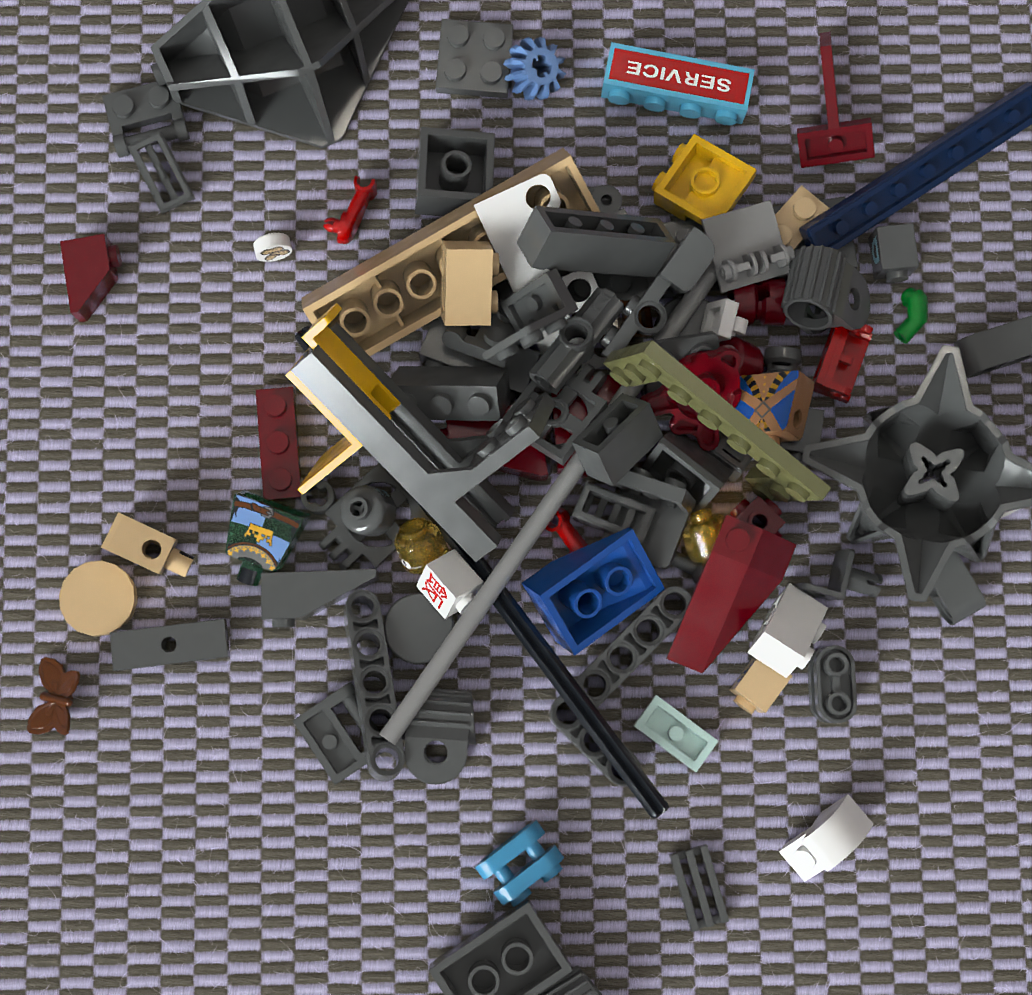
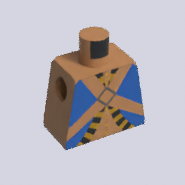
[735,370,814,445]

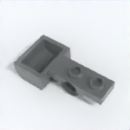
[600,226,715,358]

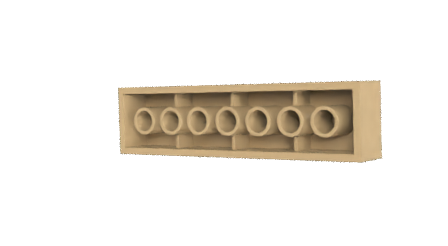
[301,148,600,356]

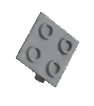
[701,200,795,293]

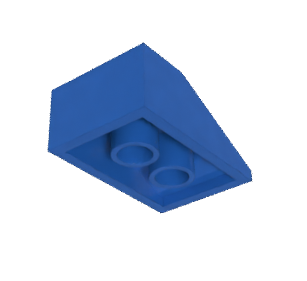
[521,527,665,656]

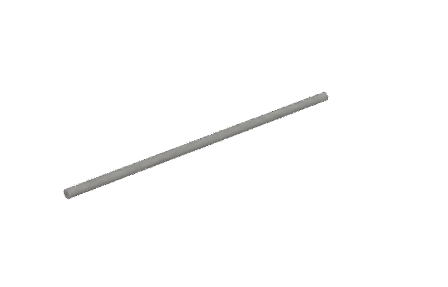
[379,262,717,745]

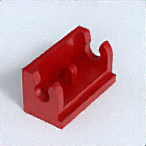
[812,324,873,404]

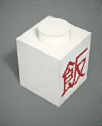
[416,549,484,619]

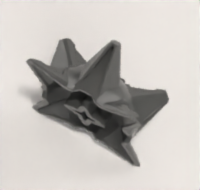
[802,345,1032,602]

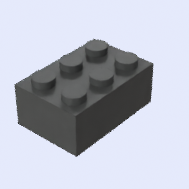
[429,897,573,995]

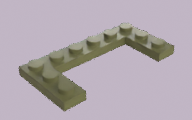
[603,340,831,502]

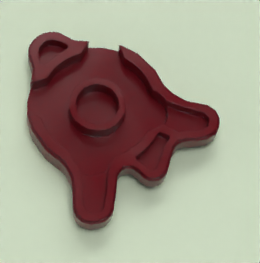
[640,345,742,451]

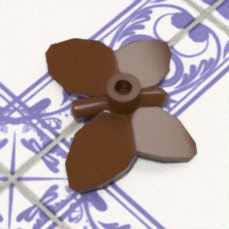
[27,657,80,735]

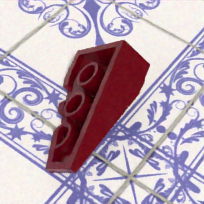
[666,514,796,673]

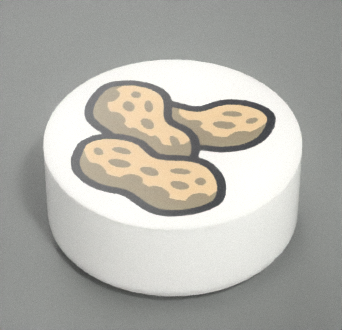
[253,233,292,262]

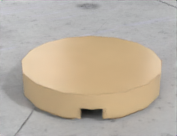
[59,560,138,637]

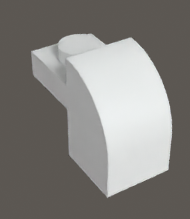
[779,794,874,882]

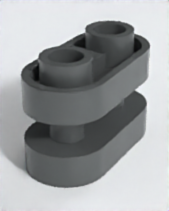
[807,645,857,723]

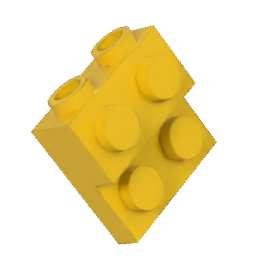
[652,134,757,225]

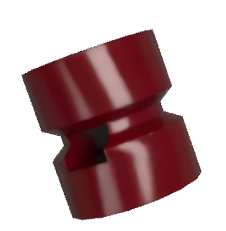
[727,277,786,326]

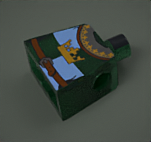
[225,490,311,586]

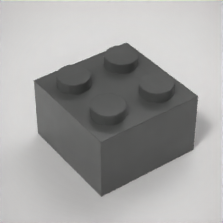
[415,127,495,216]

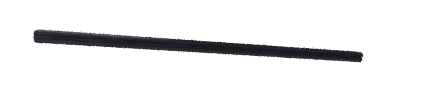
[295,326,669,819]

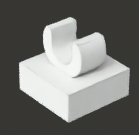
[700,298,748,342]

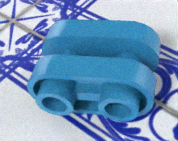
[475,819,564,907]

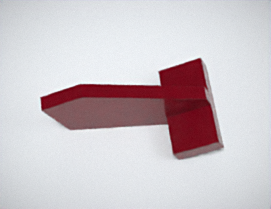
[797,31,875,168]

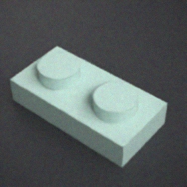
[633,695,718,772]

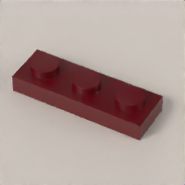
[256,387,302,502]

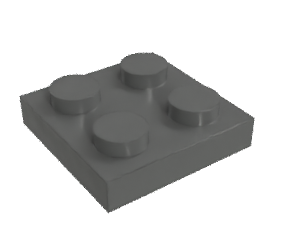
[436,19,513,99]

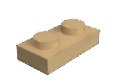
[775,185,830,250]

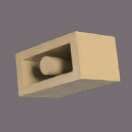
[441,241,499,326]

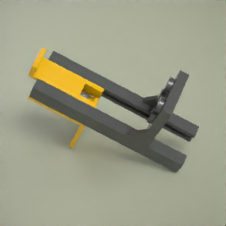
[285,303,556,562]

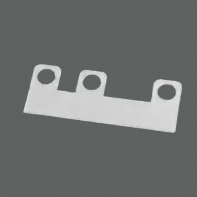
[474,174,612,374]

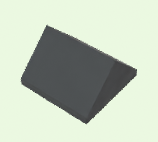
[641,430,733,516]

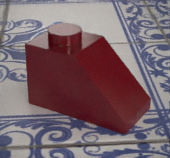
[60,234,122,322]

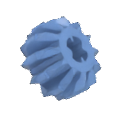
[503,37,566,101]

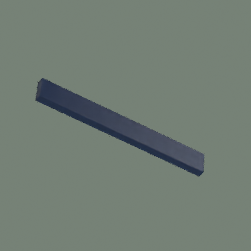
[799,82,1032,250]

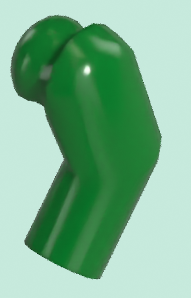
[894,287,928,344]

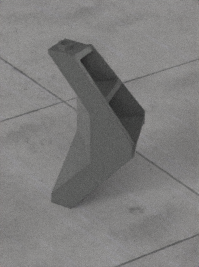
[150,0,409,149]

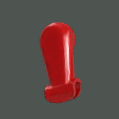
[323,176,377,244]
[545,508,588,553]

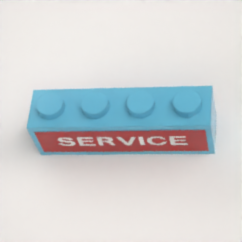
[601,42,755,125]

